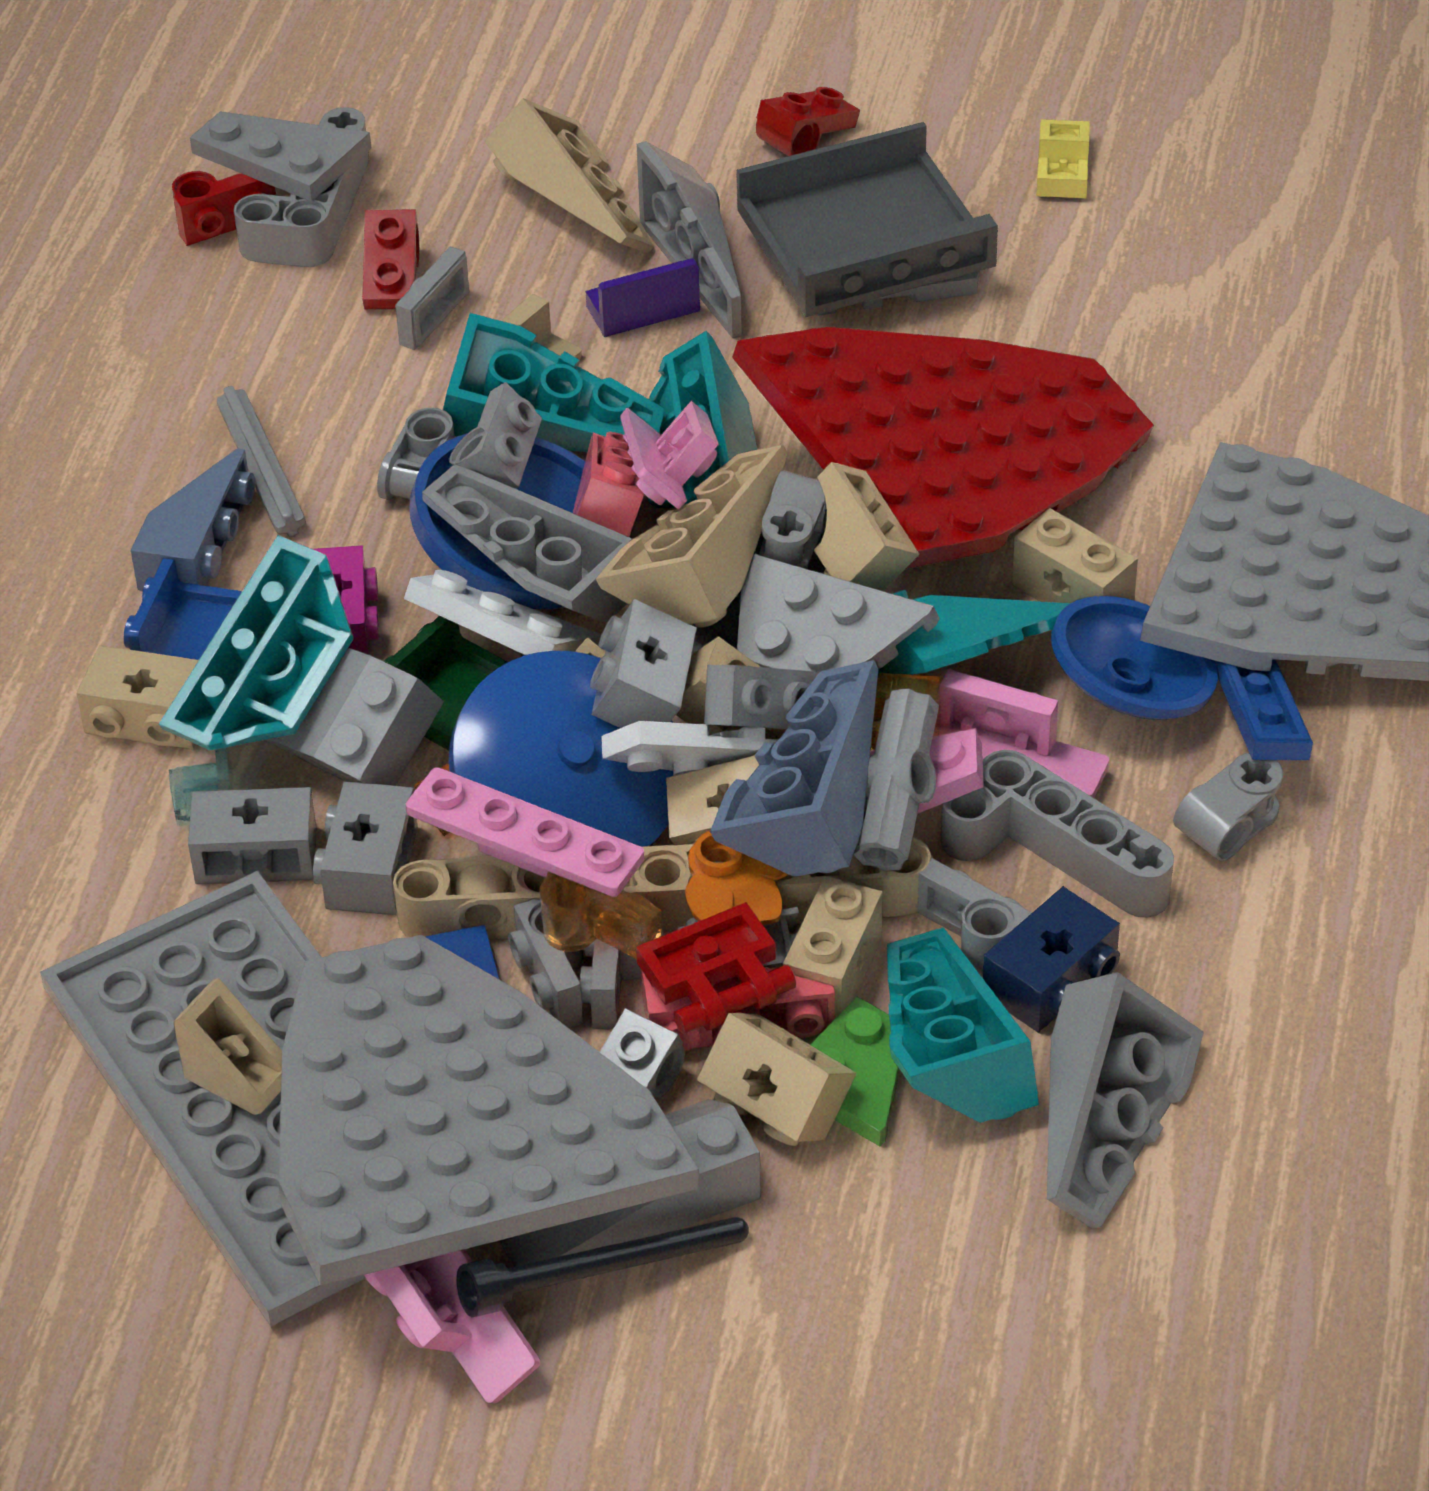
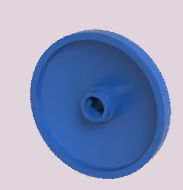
[409,433,585,609]
[449,651,673,847]

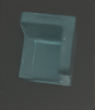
[169,747,234,826]

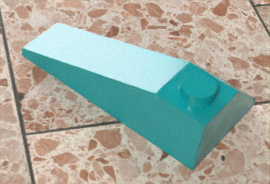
[443,313,665,452]
[877,590,1070,681]
[887,927,1039,1123]

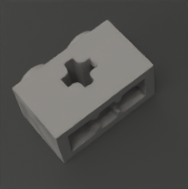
[590,599,696,728]
[313,782,418,915]
[188,787,317,884]

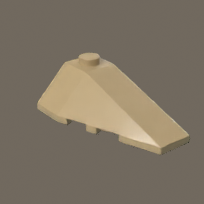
[485,98,654,254]
[596,444,787,627]

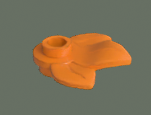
[685,831,788,925]

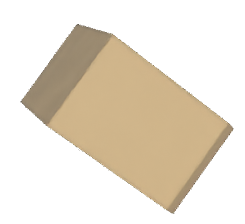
[173,978,282,1115]

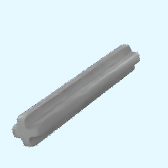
[217,386,306,537]

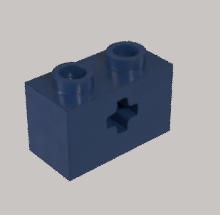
[983,886,1120,1033]

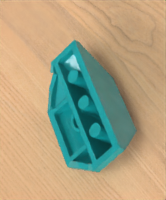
[648,331,757,508]
[159,535,354,750]

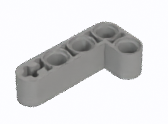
[234,107,369,267]
[941,750,1174,918]

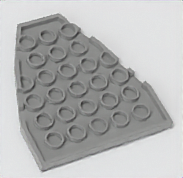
[1140,442,1429,681]
[279,935,699,1286]

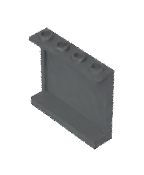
[736,122,998,317]

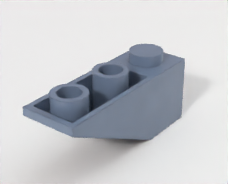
[130,448,255,591]

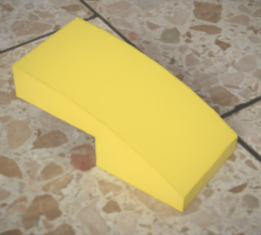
[1036,119,1090,198]

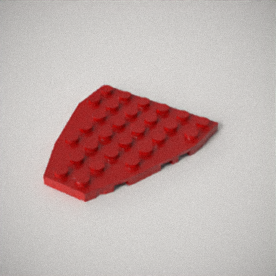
[732,327,1154,569]

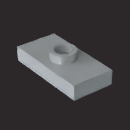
[395,246,470,350]

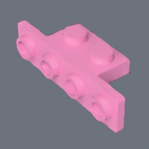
[620,401,719,509]
[874,669,1109,798]
[405,767,644,897]
[364,1249,540,1403]

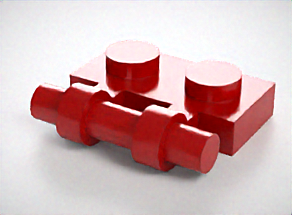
[636,902,796,1034]

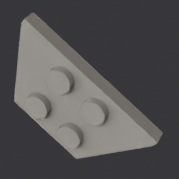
[737,554,940,676]

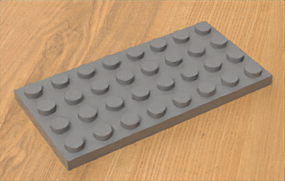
[40,871,366,1326]

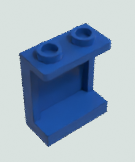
[124,558,242,660]

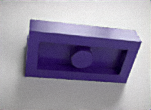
[585,258,700,337]

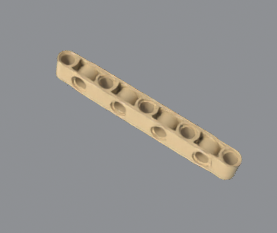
[393,837,931,940]

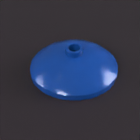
[1051,596,1218,720]

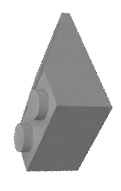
[264,648,444,786]

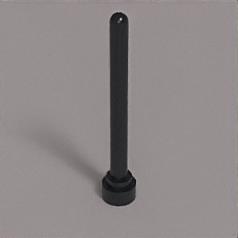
[456,1217,749,1317]

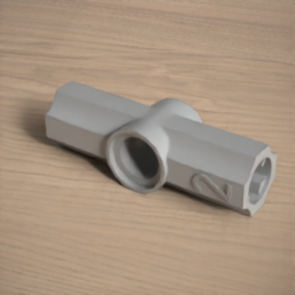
[853,689,939,871]

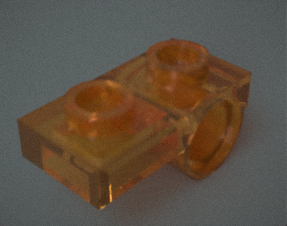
[540,871,663,959]

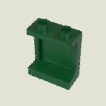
[383,615,508,751]

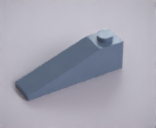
[710,660,878,877]

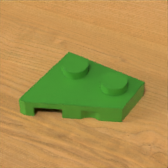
[810,996,899,1147]

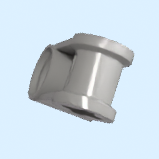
[377,408,455,500]
[759,470,827,569]
[1173,753,1283,861]

